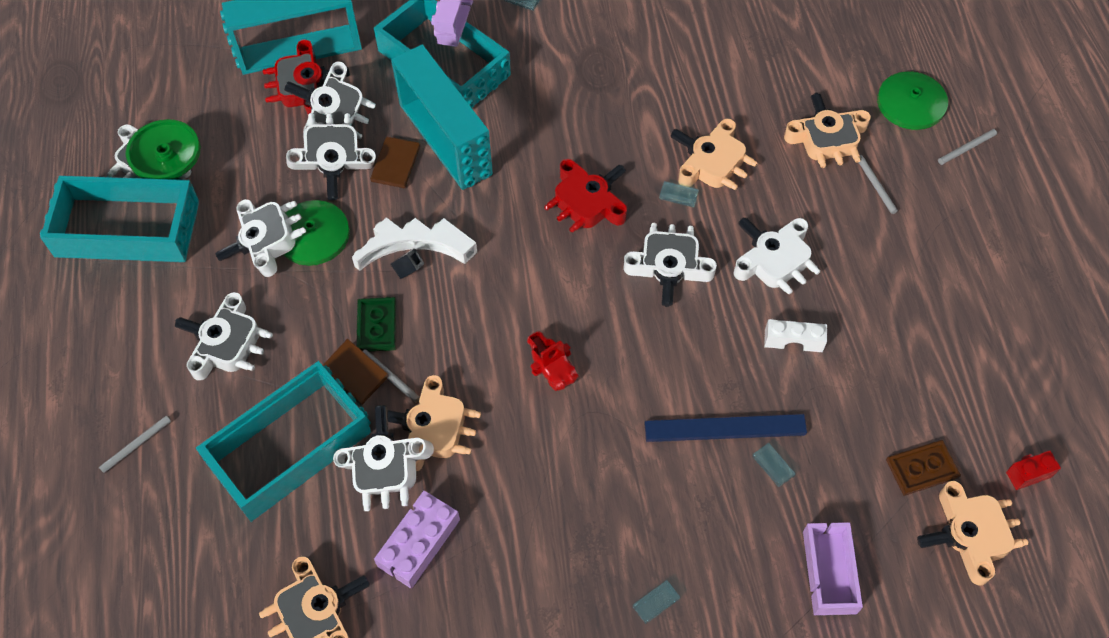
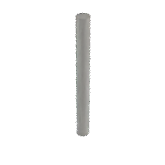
[938,129,997,165]
[858,155,898,214]
[363,350,420,403]
[99,416,171,473]

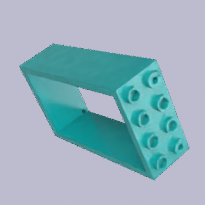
[220,0,362,75]
[374,0,511,109]
[391,44,493,190]
[40,176,199,262]
[196,361,372,522]

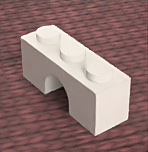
[764,319,827,352]

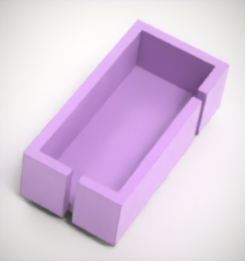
[431,0,473,47]
[374,491,460,589]
[803,523,863,615]

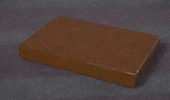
[370,136,420,188]
[323,339,389,405]
[886,440,961,496]

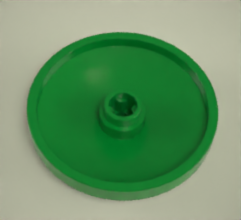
[877,71,948,130]
[126,119,201,180]
[283,200,350,266]

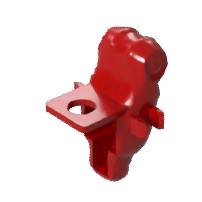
[527,331,579,391]

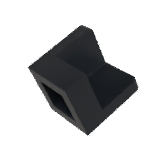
[391,248,425,279]

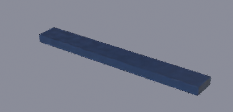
[644,414,807,442]

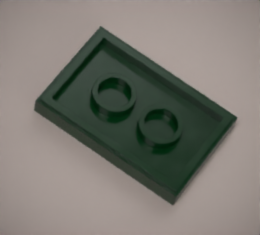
[356,297,396,352]

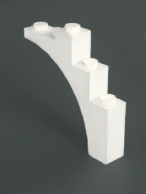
[352,217,477,271]

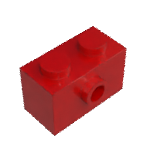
[1006,450,1061,490]

